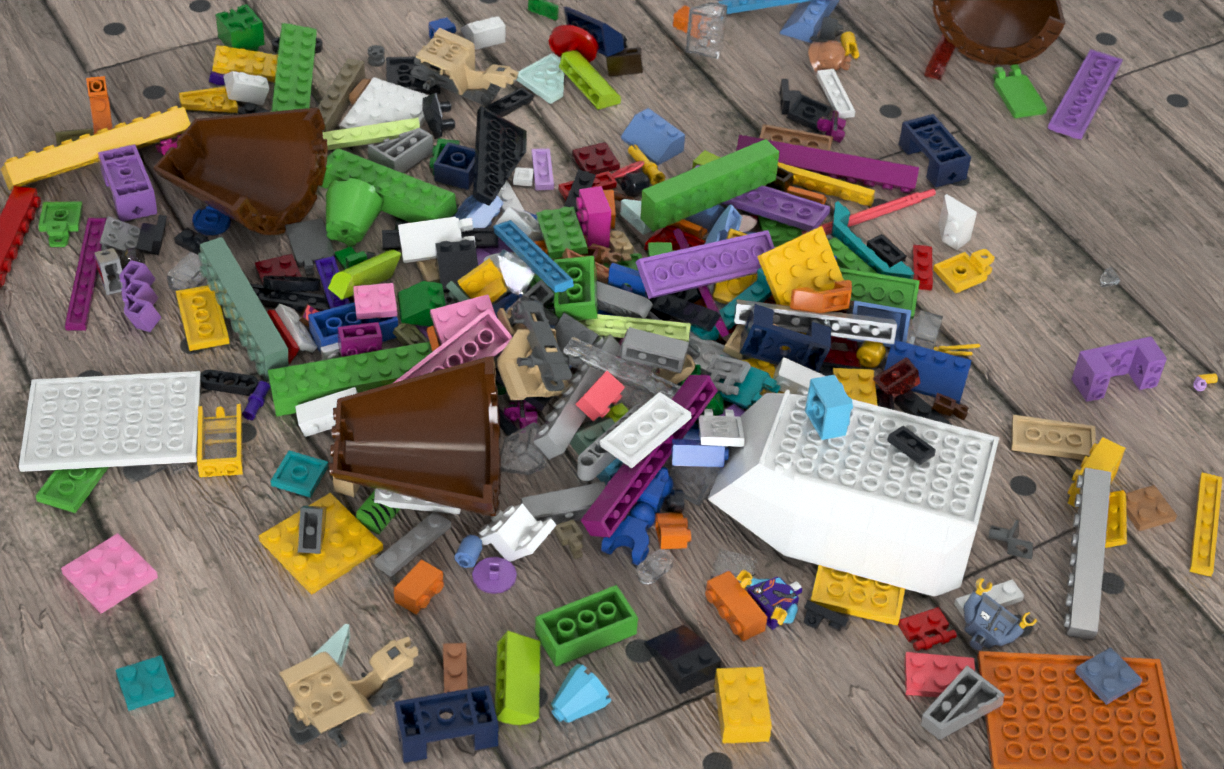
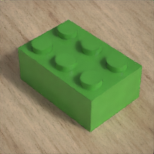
[554,256,598,320]

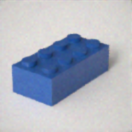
[308,302,398,354]

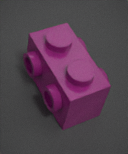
[338,322,382,357]

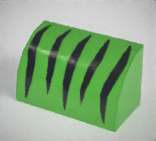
[356,490,401,535]

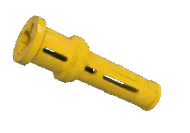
[628,144,665,185]

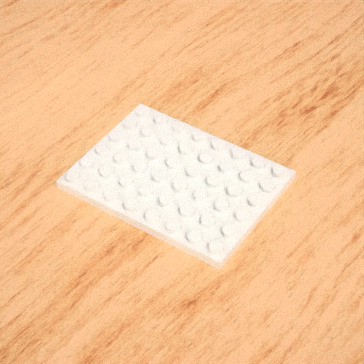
[19,371,201,472]

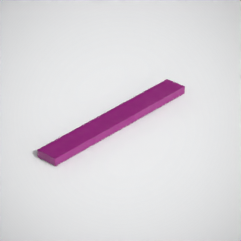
[65,218,107,331]
[673,228,729,337]

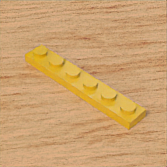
[778,162,875,207]
[1189,472,1223,577]

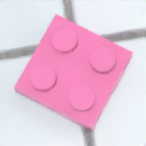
[353,283,397,320]

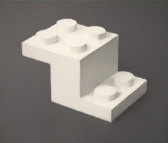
[478,504,556,562]

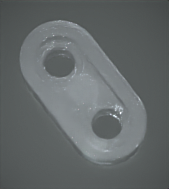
[636,549,674,584]

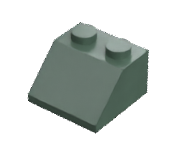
[569,417,615,455]

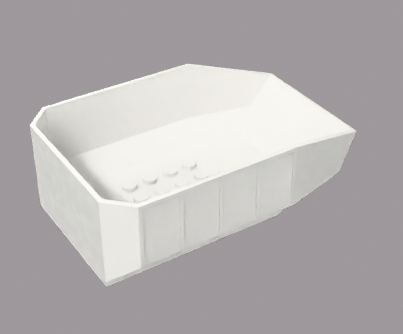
[708,390,999,597]

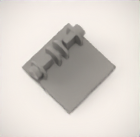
[100,216,141,257]

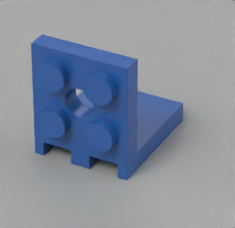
[598,263,647,316]

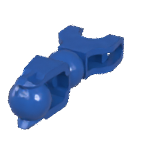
[601,467,674,567]

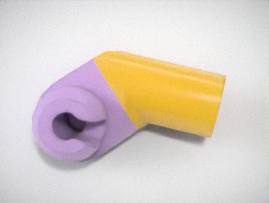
[1193,373,1218,391]

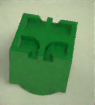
[215,4,265,52]

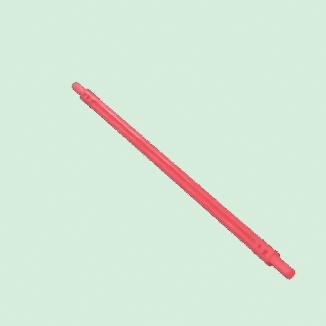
[802,188,936,235]

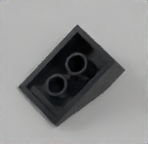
[435,239,478,293]
[644,625,721,694]

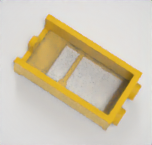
[197,404,243,477]

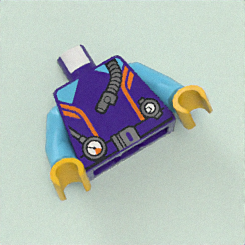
[736,570,802,630]

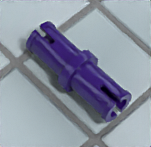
[242,381,271,420]

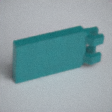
[707,355,781,410]

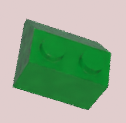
[397,281,446,327]

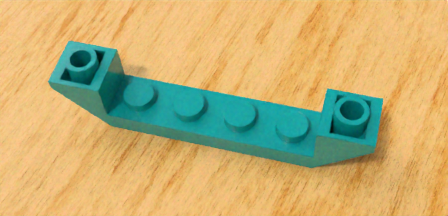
[831,201,914,279]
[690,268,772,341]

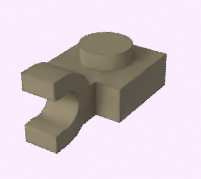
[554,519,583,559]

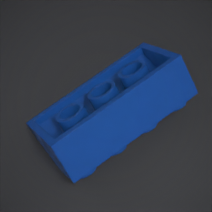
[881,340,972,404]

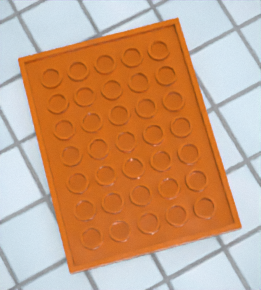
[977,651,1183,769]

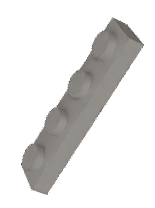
[375,511,451,577]

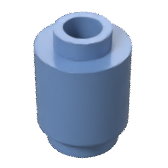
[455,535,483,568]

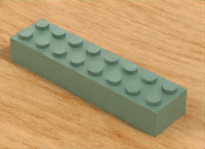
[198,237,289,382]

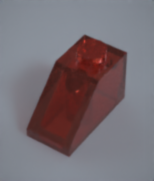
[873,357,920,394]

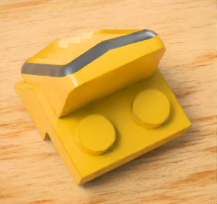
[458,258,511,305]

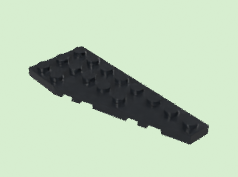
[473,106,527,206]

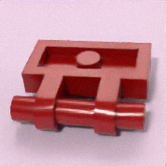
[898,607,957,651]

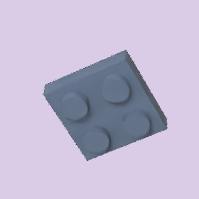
[1075,647,1142,705]

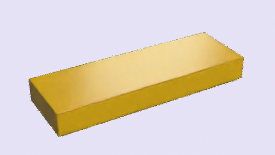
[1105,490,1127,548]

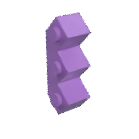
[119,260,161,332]

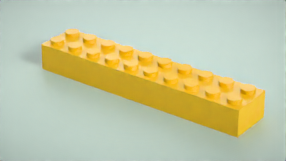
[1,106,190,190]

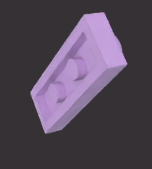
[532,149,554,190]

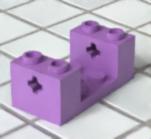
[98,144,158,221]
[1071,336,1167,402]

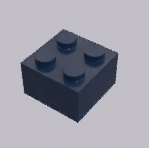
[434,142,475,190]

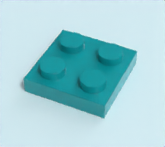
[270,450,328,498]
[115,655,175,711]

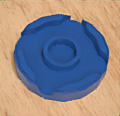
[192,206,231,236]

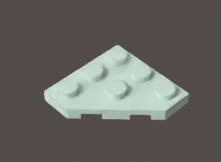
[516,53,564,104]

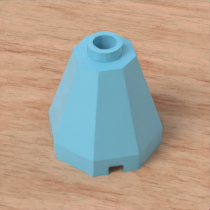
[551,664,611,723]

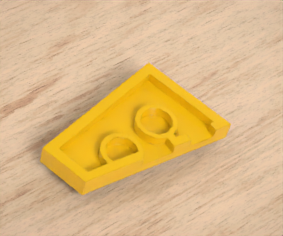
[179,86,238,113]

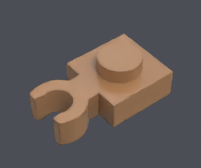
[591,244,622,266]

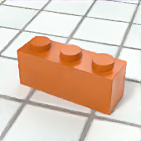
[705,570,768,641]

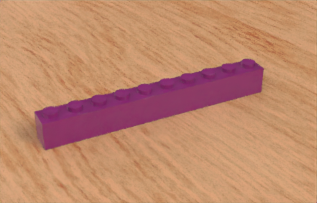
[736,135,919,194]
[581,375,718,538]

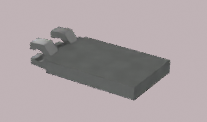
[285,218,336,276]

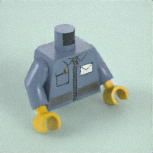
[964,578,1037,650]

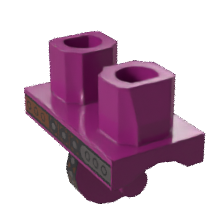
[817,110,846,143]
[503,400,537,431]

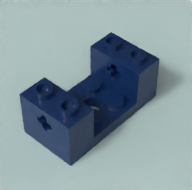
[898,114,971,188]
[739,304,831,372]
[394,685,498,763]

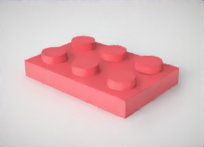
[904,652,975,698]

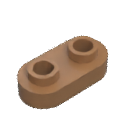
[349,78,371,106]

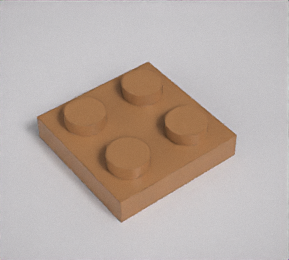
[1126,485,1177,531]

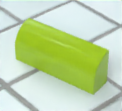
[559,51,621,110]
[328,250,401,300]
[495,631,540,725]

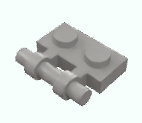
[706,354,751,395]

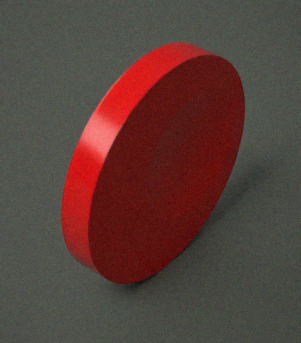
[548,25,599,63]

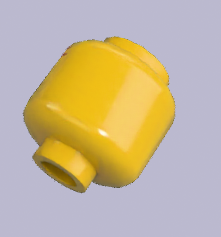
[856,341,886,368]

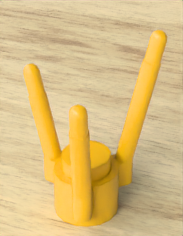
[933,344,980,356]

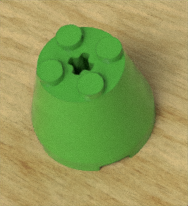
[326,178,383,247]

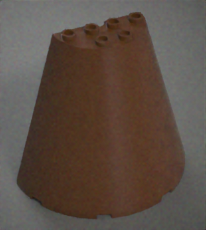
[932,0,1066,66]
[153,108,328,235]
[329,356,501,516]

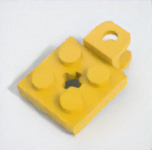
[933,249,995,294]

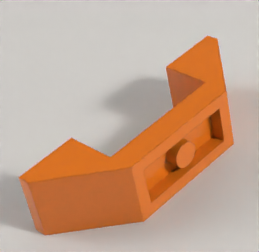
[86,76,113,134]
[790,280,852,313]

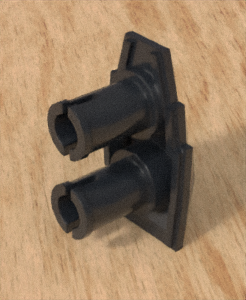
[422,93,455,139]

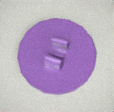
[472,557,517,594]

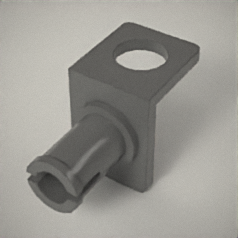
[810,17,844,43]
[989,520,1033,559]

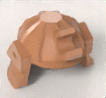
[809,40,852,73]

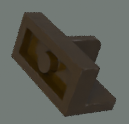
[606,47,643,77]

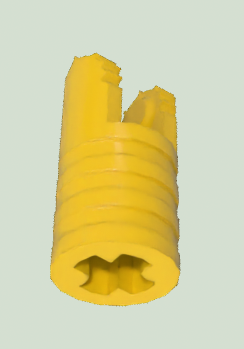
[840,32,859,59]

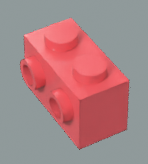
[575,371,625,421]

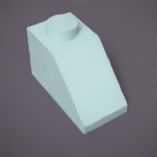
[620,199,652,235]

